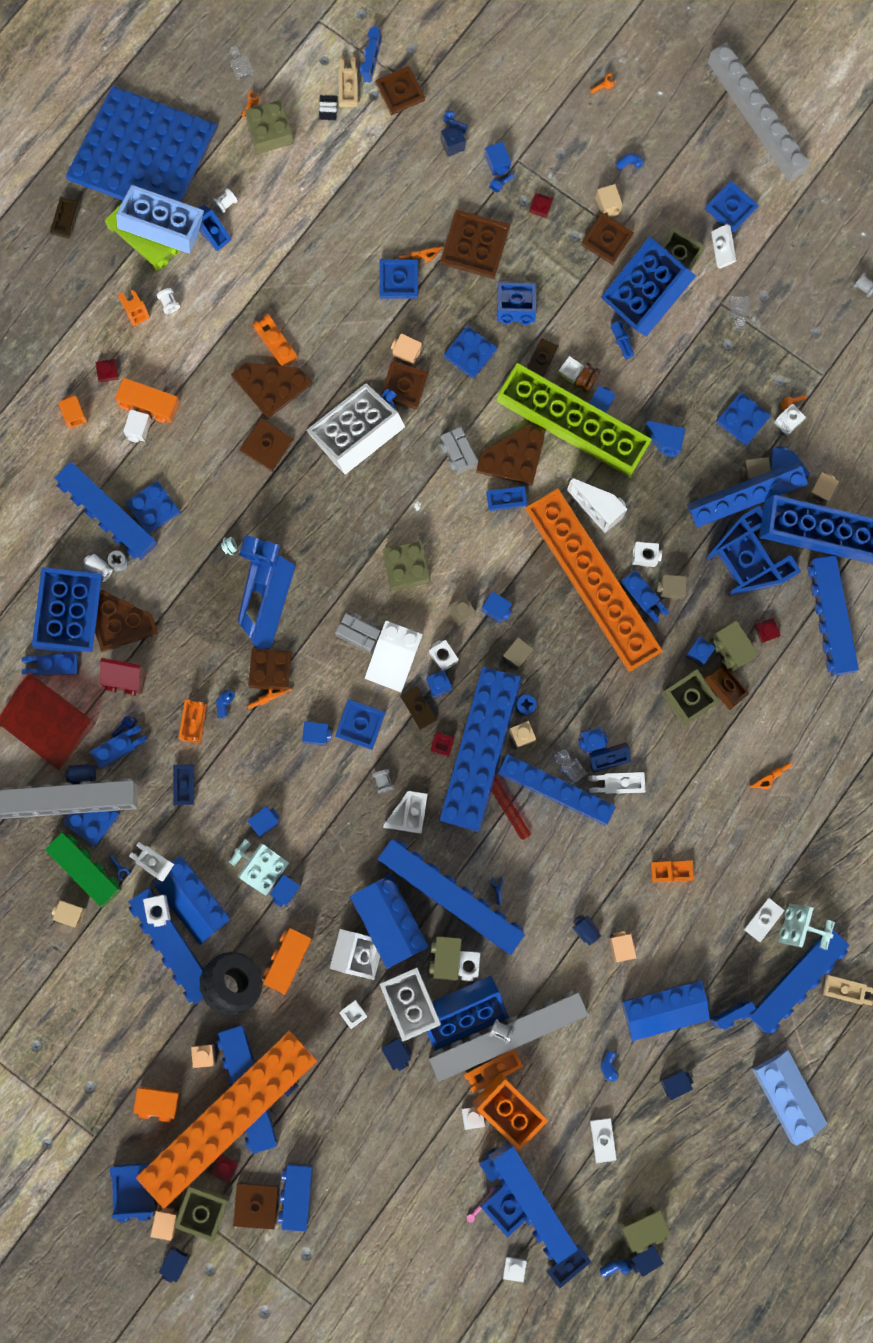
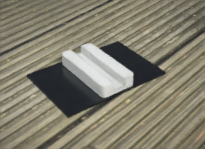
[319,95,338,120]

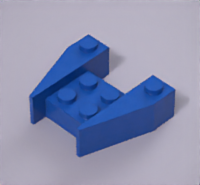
[706,505,801,597]

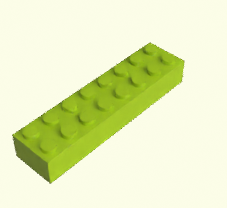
[497,363,652,478]

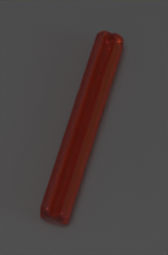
[492,777,531,840]

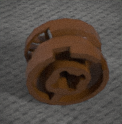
[574,362,601,393]

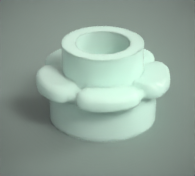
[221,537,238,555]

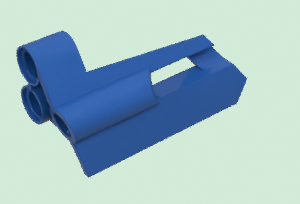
[238,536,296,649]

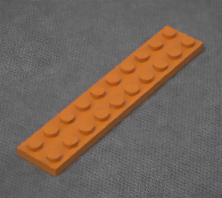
[525,488,663,673]
[136,1031,317,1209]

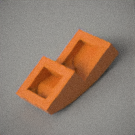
[651,860,695,883]

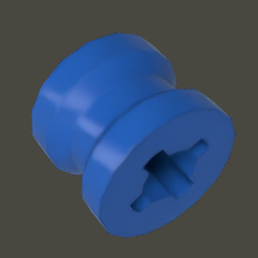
[516,694,537,716]

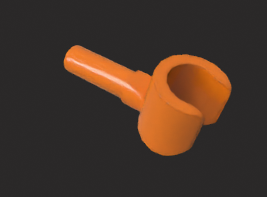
[590,73,616,94]
[241,90,259,117]
[781,394,807,411]

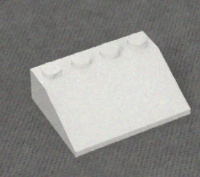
[307,383,405,474]

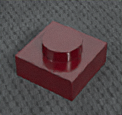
[529,193,553,218]
[95,359,118,382]
[754,618,781,644]
[430,732,455,757]
[211,1154,239,1183]

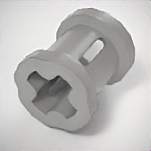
[853,273,873,298]
[108,551,128,572]
[372,769,395,794]
[489,1019,515,1044]

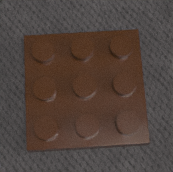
[440,209,510,280]

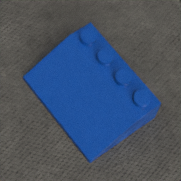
[601,236,696,337]
[32,567,102,652]

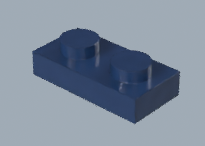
[589,742,631,773]
[173,765,194,806]
[546,1244,592,1289]

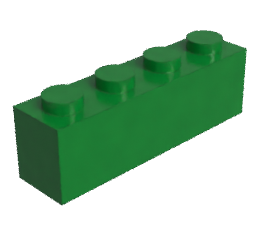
[44,833,121,907]

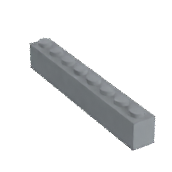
[707,42,810,182]
[0,778,138,819]
[429,990,588,1082]

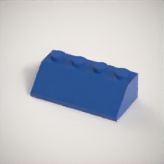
[151,856,232,945]
[350,875,428,969]
[427,976,509,1050]
[621,980,710,1041]

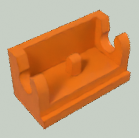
[118,290,150,326]
[178,699,207,744]

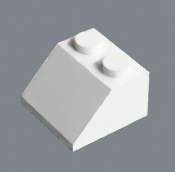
[330,929,380,980]

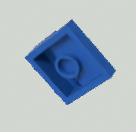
[497,282,536,325]

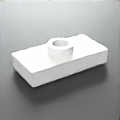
[711,224,736,268]
[743,898,785,942]
[590,1118,616,1163]

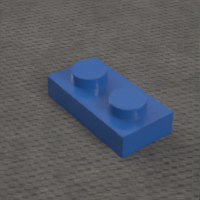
[486,486,527,511]

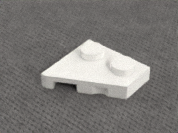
[383,791,428,834]

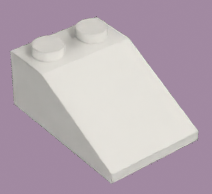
[567,478,627,533]
[365,621,423,693]
[380,968,441,1041]

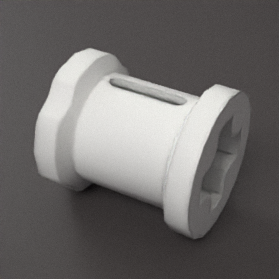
[212,188,238,214]
[157,288,180,314]

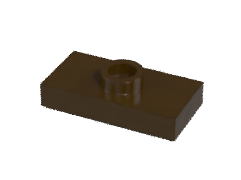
[50,197,80,239]
[527,338,559,378]
[400,686,437,730]

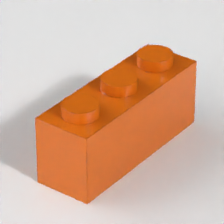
[115,378,180,424]
[262,928,313,995]

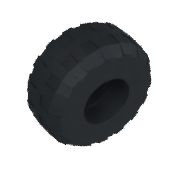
[199,952,263,1016]

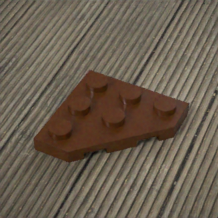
[231,363,313,419]
[476,425,546,486]
[95,590,159,652]

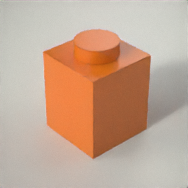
[58,396,87,429]

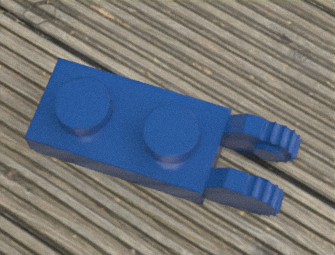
[360,26,382,83]
[620,570,669,623]
[22,654,78,676]
[90,725,148,769]

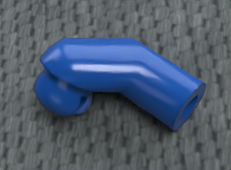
[443,110,467,134]
[615,153,644,170]
[216,690,235,718]
[600,1050,619,1082]
[600,1259,632,1278]

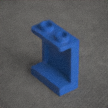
[110,1162,156,1222]

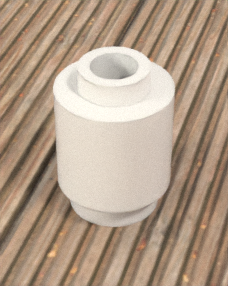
[82,554,113,582]

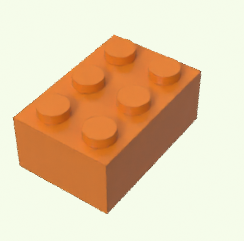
[472,1073,548,1151]

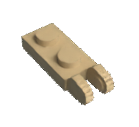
[338,56,358,107]
[821,975,873,1006]

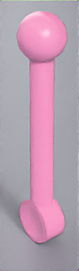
[467,1187,497,1223]

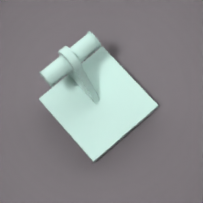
[228,839,289,896]
[778,904,835,950]

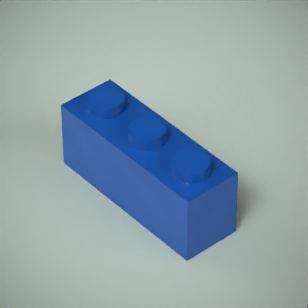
[278,1163,313,1232]

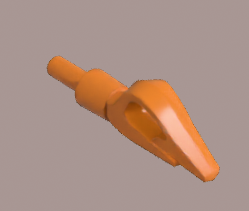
[399,246,443,262]
[247,688,292,709]
[749,762,792,789]

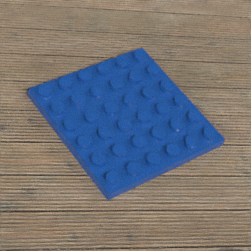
[66,86,217,202]

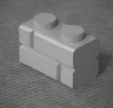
[439,427,478,474]
[335,612,381,654]

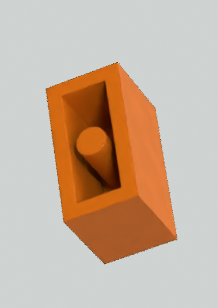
[133,1086,181,1122]

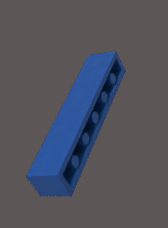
[54,461,157,560]
[687,461,808,528]
[807,555,859,677]
[498,754,616,826]
[128,888,204,1004]
[748,930,850,1034]
[216,1025,278,1154]
[488,1141,578,1264]

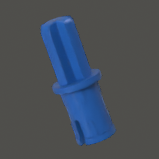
[610,321,634,359]

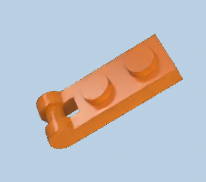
[252,313,298,366]
[463,1049,524,1093]

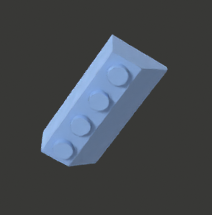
[116,185,204,254]
[752,1050,827,1145]

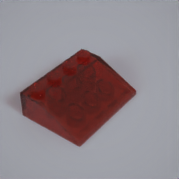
[0,672,96,770]

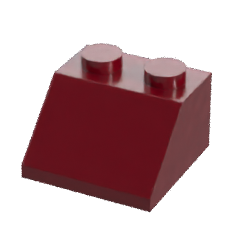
[100,658,147,696]

